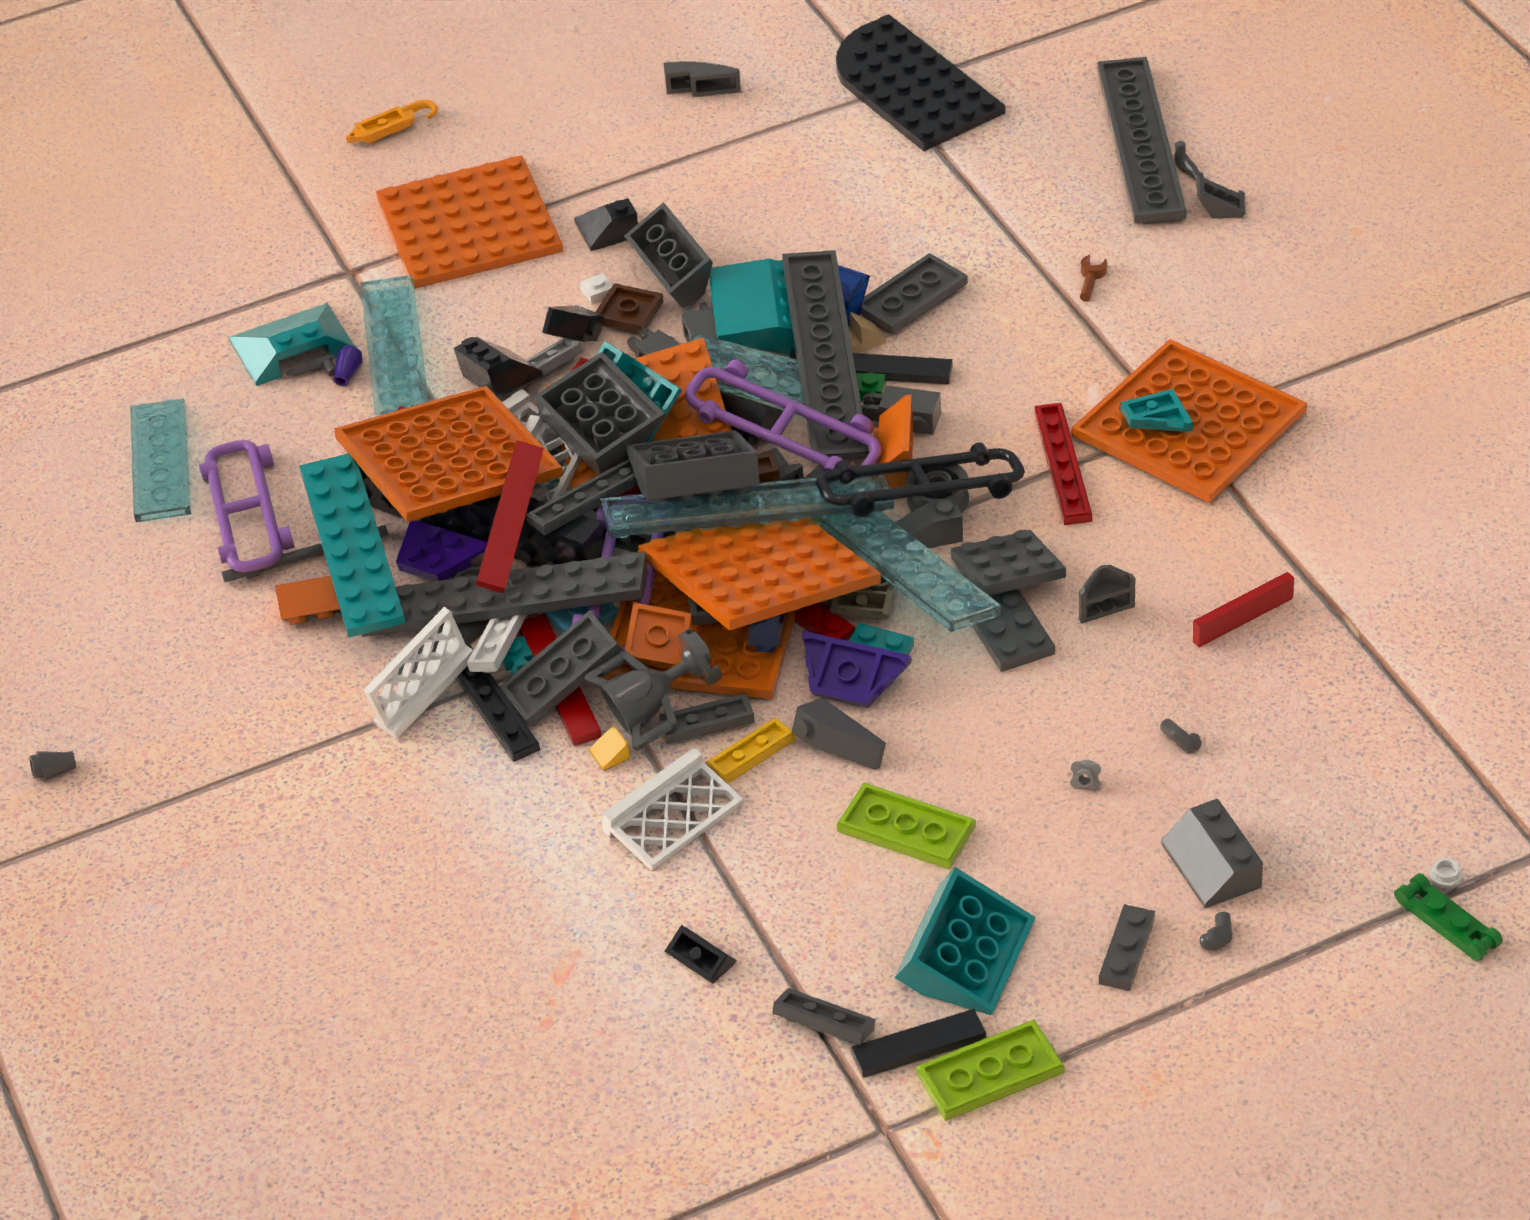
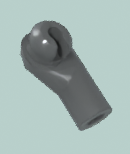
[1160,719,1202,753]
[1199,912,1232,951]

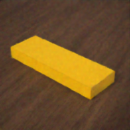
[705,717,795,784]

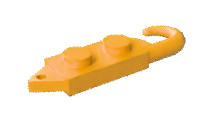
[346,100,438,144]

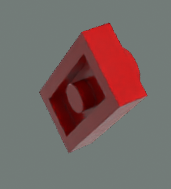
[794,602,855,641]

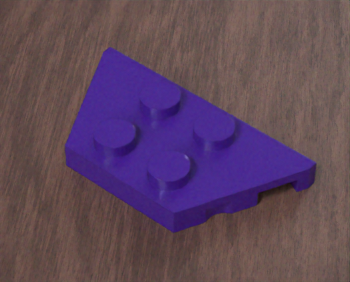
[396,520,487,581]
[802,631,912,708]

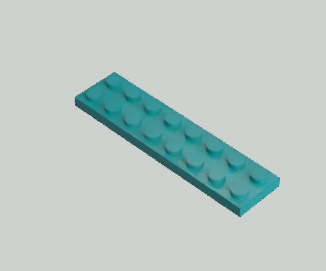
[299,454,406,638]

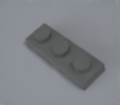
[659,693,755,744]
[1099,904,1155,991]
[772,988,876,1045]

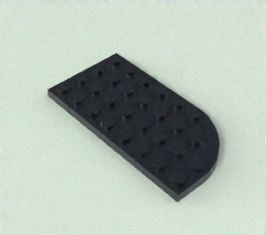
[836,14,1005,152]

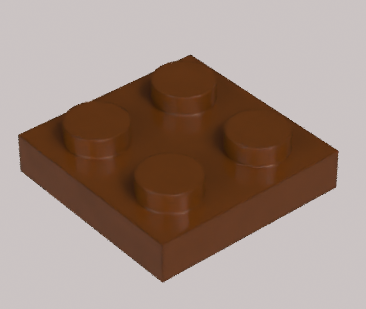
[596,283,664,334]

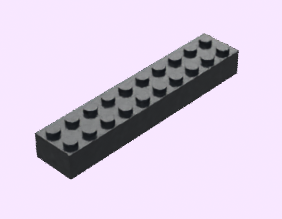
[359,466,604,567]

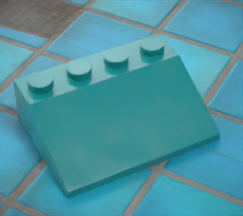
[709,259,795,355]
[894,867,1036,1015]

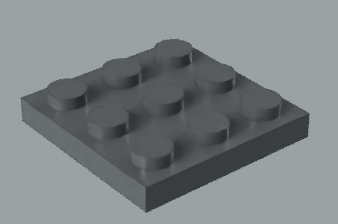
[951,530,1066,597]

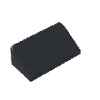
[664,924,737,983]

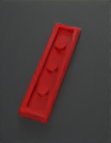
[1193,572,1294,647]

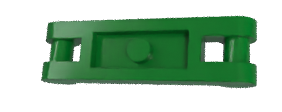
[1394,873,1503,961]

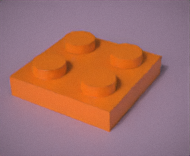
[625,602,692,669]

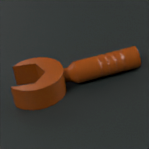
[1080,255,1107,302]

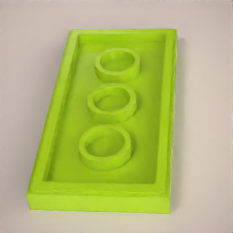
[836,783,976,870]
[916,1019,1065,1121]

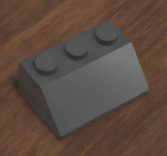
[1161,798,1263,908]

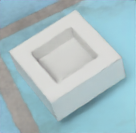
[579,273,613,304]

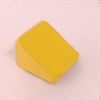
[589,726,630,771]

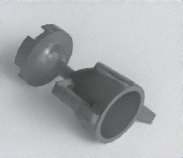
[584,628,722,751]

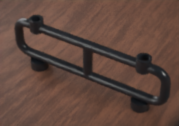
[816,442,1025,517]

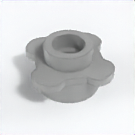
[1070,760,1101,791]

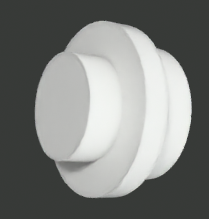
[1429,858,1462,888]

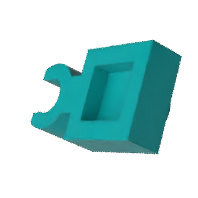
[502,636,533,675]

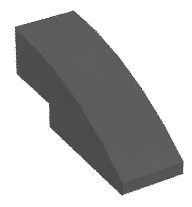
[663,61,741,97]

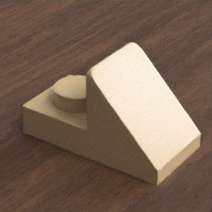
[849,312,887,353]

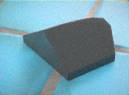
[1197,172,1245,218]
[1079,565,1136,624]

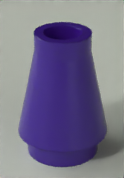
[333,345,363,386]

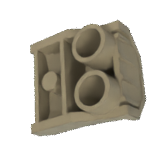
[830,566,899,619]

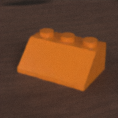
[871,395,914,490]
[275,576,340,625]

